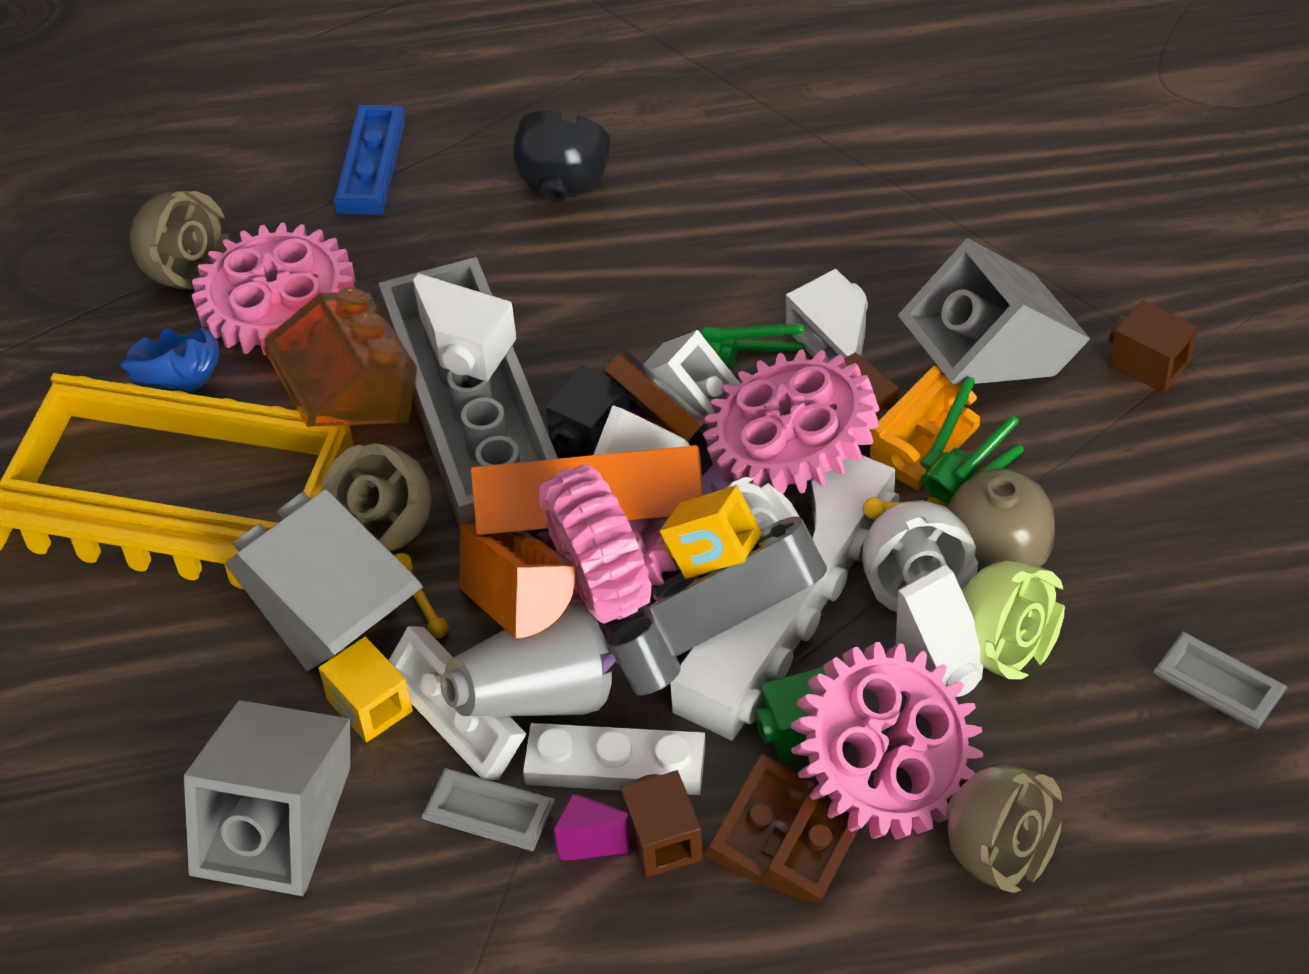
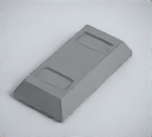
[1154,632,1287,729]
[422,768,555,851]

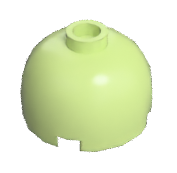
[961,561,1065,679]

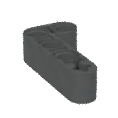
[601,517,827,695]

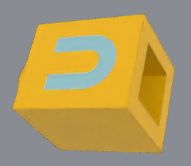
[659,485,762,579]
[318,636,413,743]

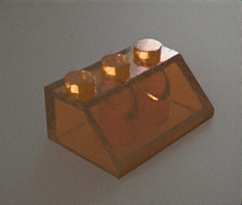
[263,288,418,427]

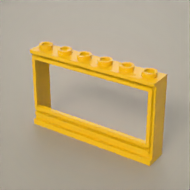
[0,373,354,589]

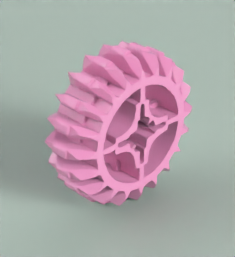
[539,464,652,623]

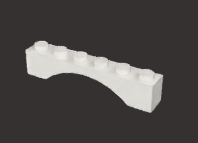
[670,455,899,741]

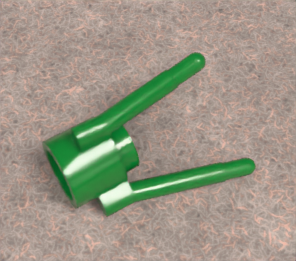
[694,323,805,384]
[920,377,1024,505]

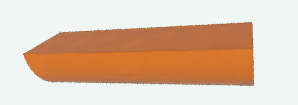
[471,445,703,535]
[459,523,575,638]

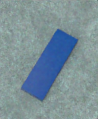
[334,105,406,215]

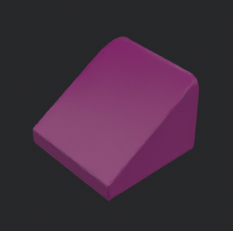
[554,794,632,860]

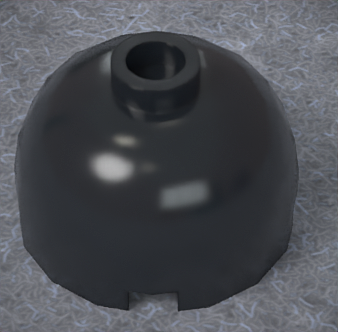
[513,110,611,201]

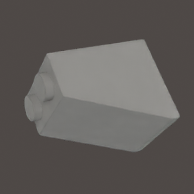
[898,238,1090,385]
[225,489,423,672]
[184,700,351,896]

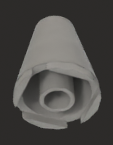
[440,602,612,716]

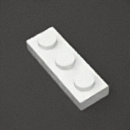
[389,626,526,780]
[523,723,706,795]

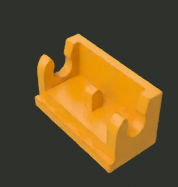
[870,365,980,491]

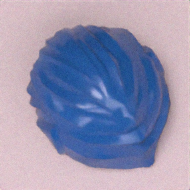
[119,328,219,394]

